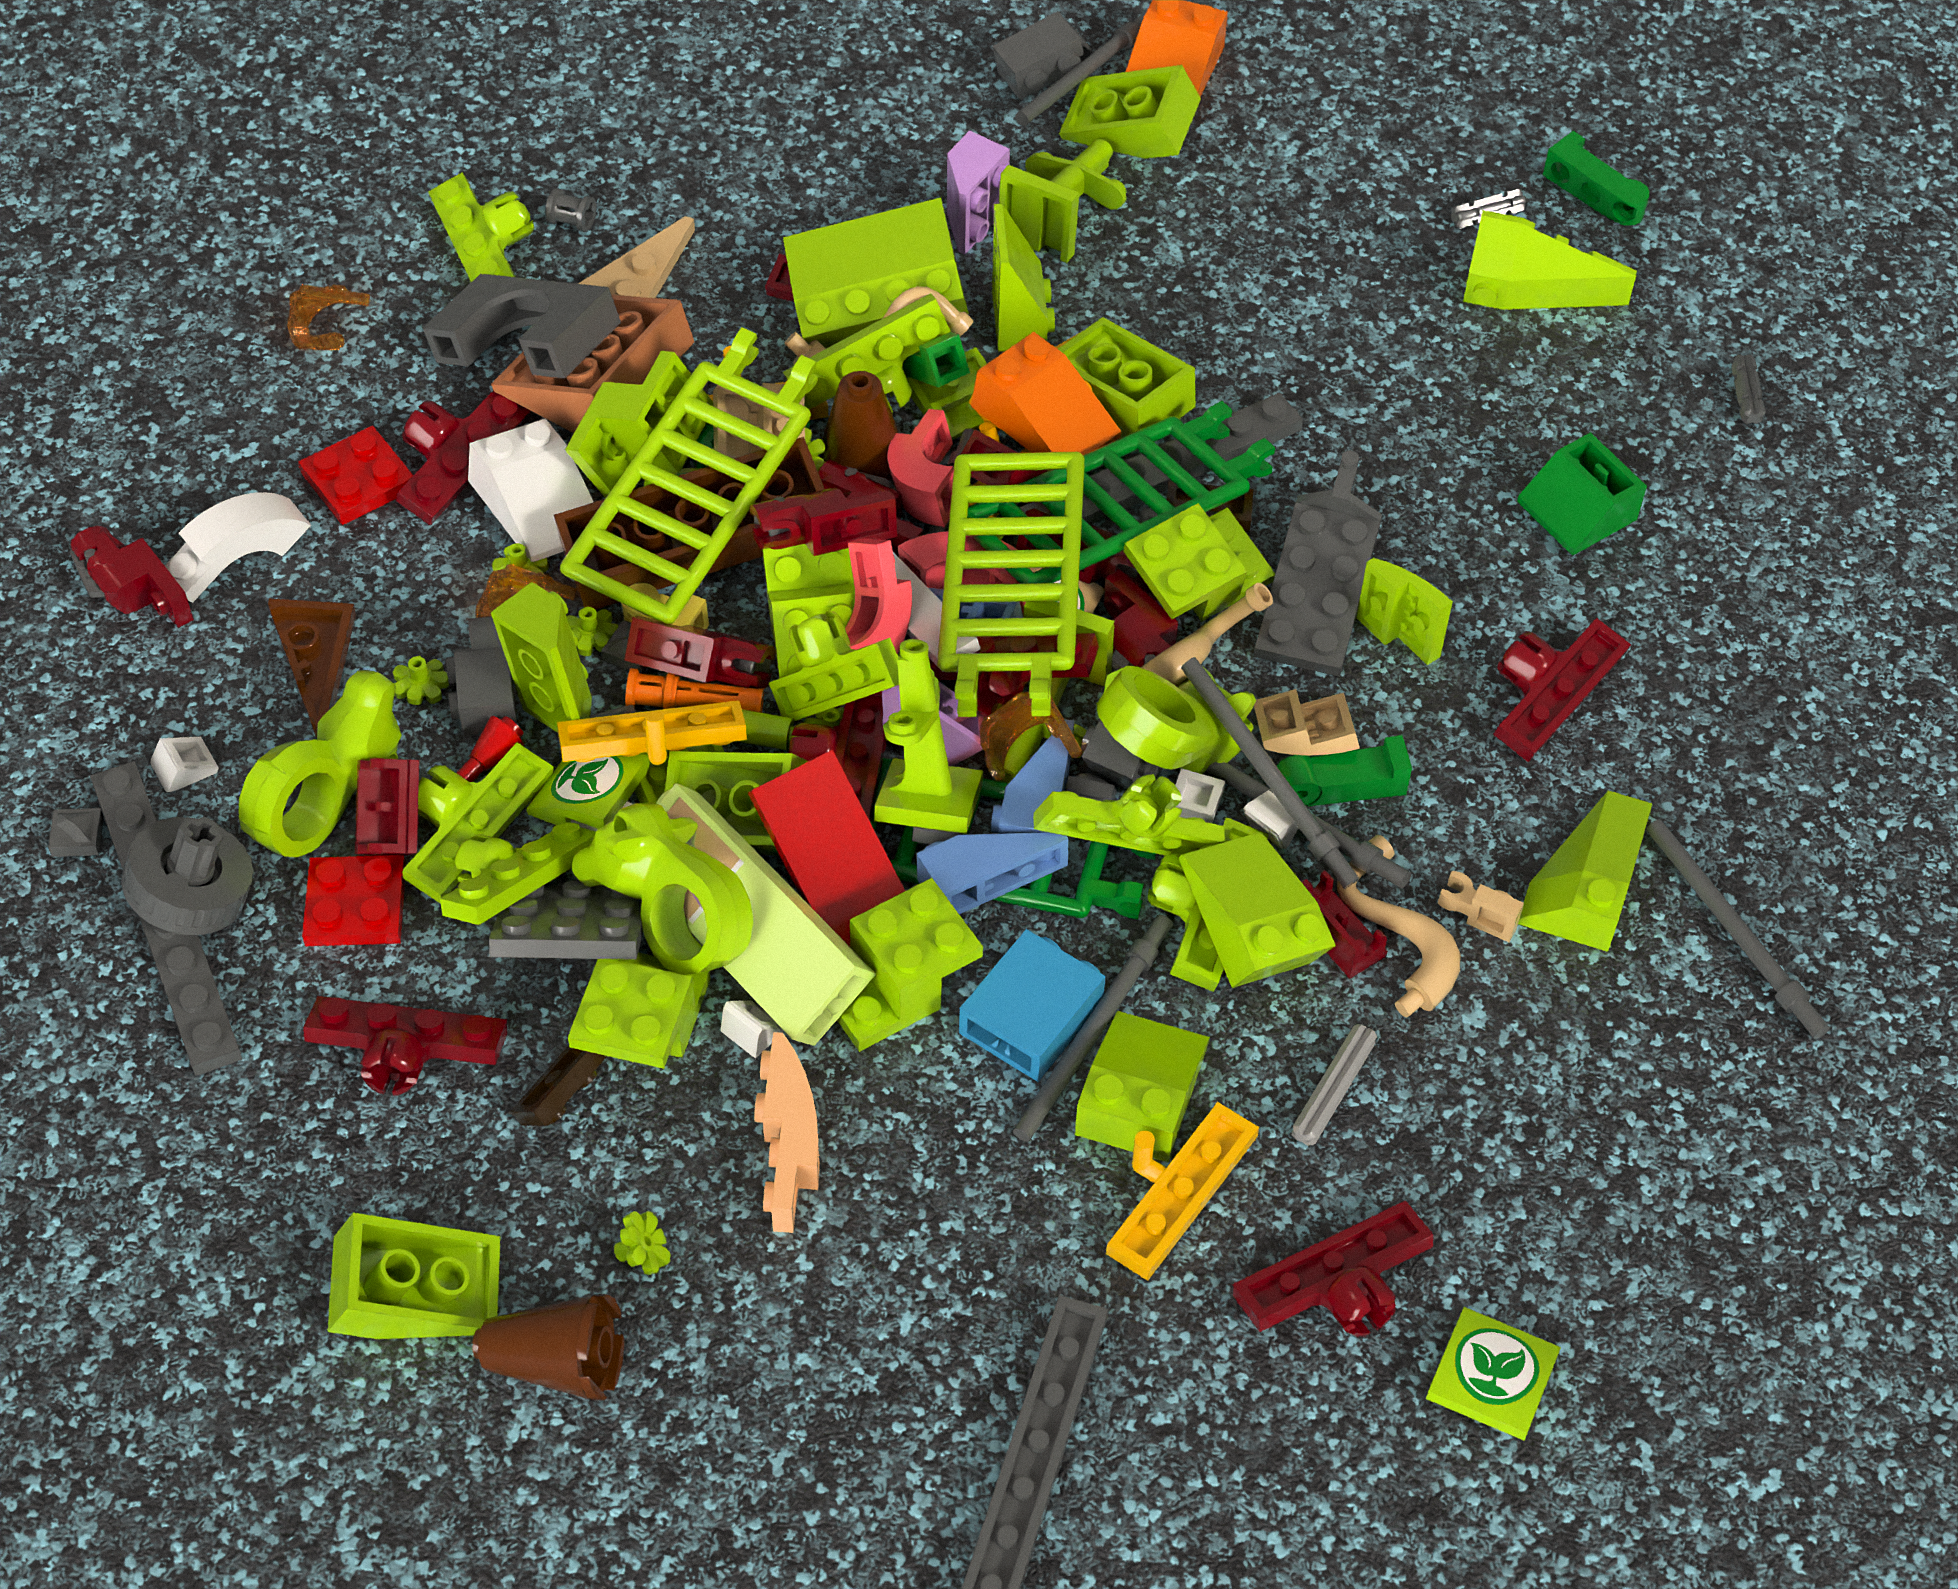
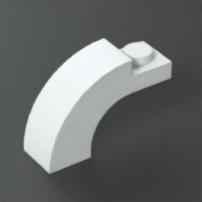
[165,492,311,603]

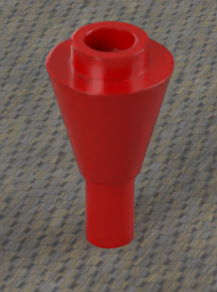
[456,716,525,782]

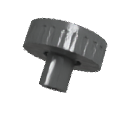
[121,817,253,935]

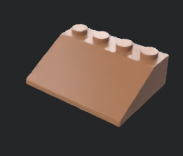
[491,295,694,433]

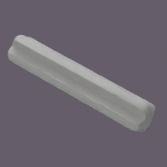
[1292,1024,1377,1146]

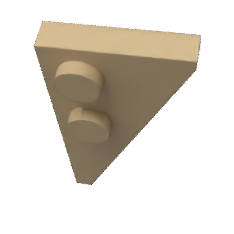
[578,216,695,298]

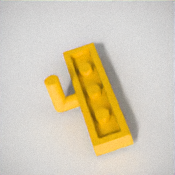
[557,700,747,765]
[1106,1102,1259,1281]

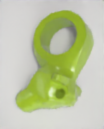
[1097,666,1256,774]
[239,670,402,857]
[572,802,753,975]

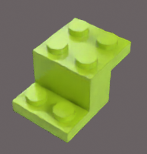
[565,351,713,498]
[1123,503,1275,622]
[762,544,855,678]
[837,878,983,1052]
[568,952,711,1069]

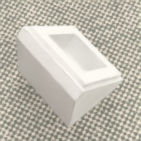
[1243,790,1298,850]
[720,1001,784,1059]

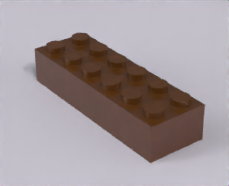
[554,437,825,610]

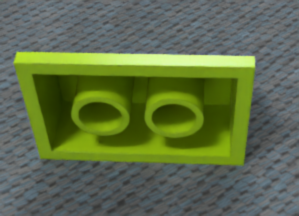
[490,582,592,733]

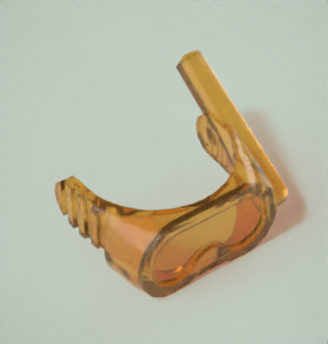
[288,284,370,351]
[475,564,577,618]
[979,692,1083,781]

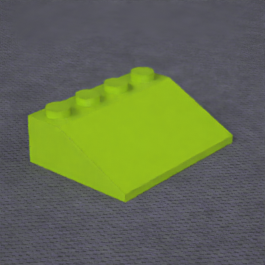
[783,197,969,348]

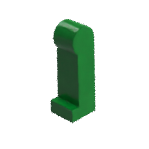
[1543,131,1650,226]
[902,332,970,388]
[1276,735,1412,807]

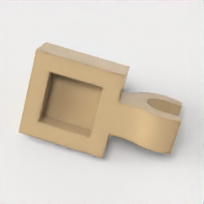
[1438,871,1524,942]

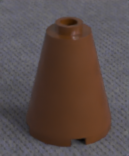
[820,371,899,480]
[472,1294,624,1401]

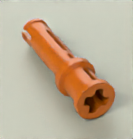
[625,668,764,713]

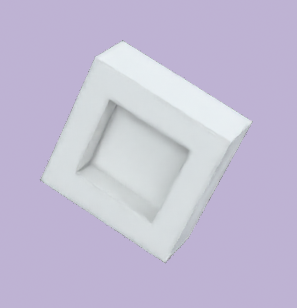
[1175,768,1225,823]

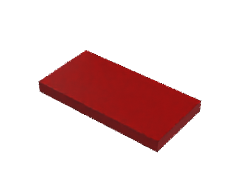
[748,749,905,948]

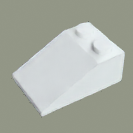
[468,418,593,562]

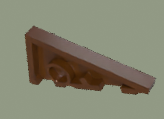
[268,598,356,737]

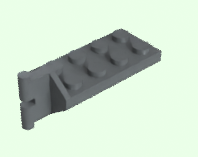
[1254,450,1382,677]

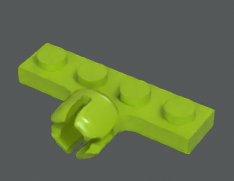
[428,173,535,282]
[783,293,951,412]
[769,611,899,721]
[403,742,554,904]
[1033,775,1225,857]
[1147,817,1269,992]
[440,822,596,925]

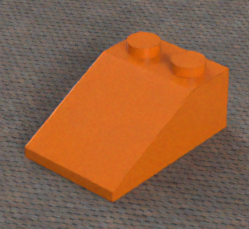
[1125,0,1228,97]
[971,332,1122,455]

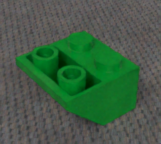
[1517,432,1647,556]

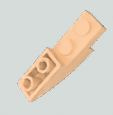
[754,1032,820,1233]

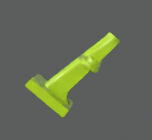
[999,139,1126,263]
[984,601,1114,783]
[874,639,983,834]

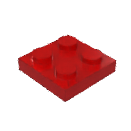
[298,425,414,525]
[302,855,406,946]

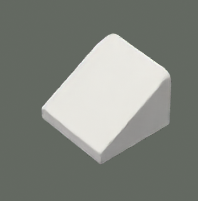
[150,737,219,792]

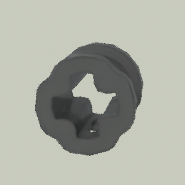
[545,188,596,232]

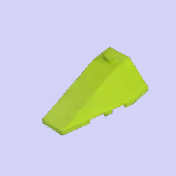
[1463,210,1637,310]
[1518,790,1653,952]

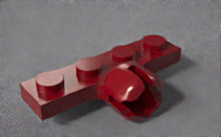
[396,391,532,526]
[1493,618,1631,762]
[929,633,1099,719]
[788,691,887,823]
[303,996,508,1096]
[1233,1200,1434,1337]

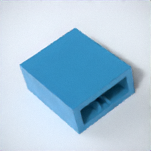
[959,929,1106,1082]

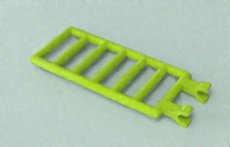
[560,327,818,624]
[937,452,1085,717]

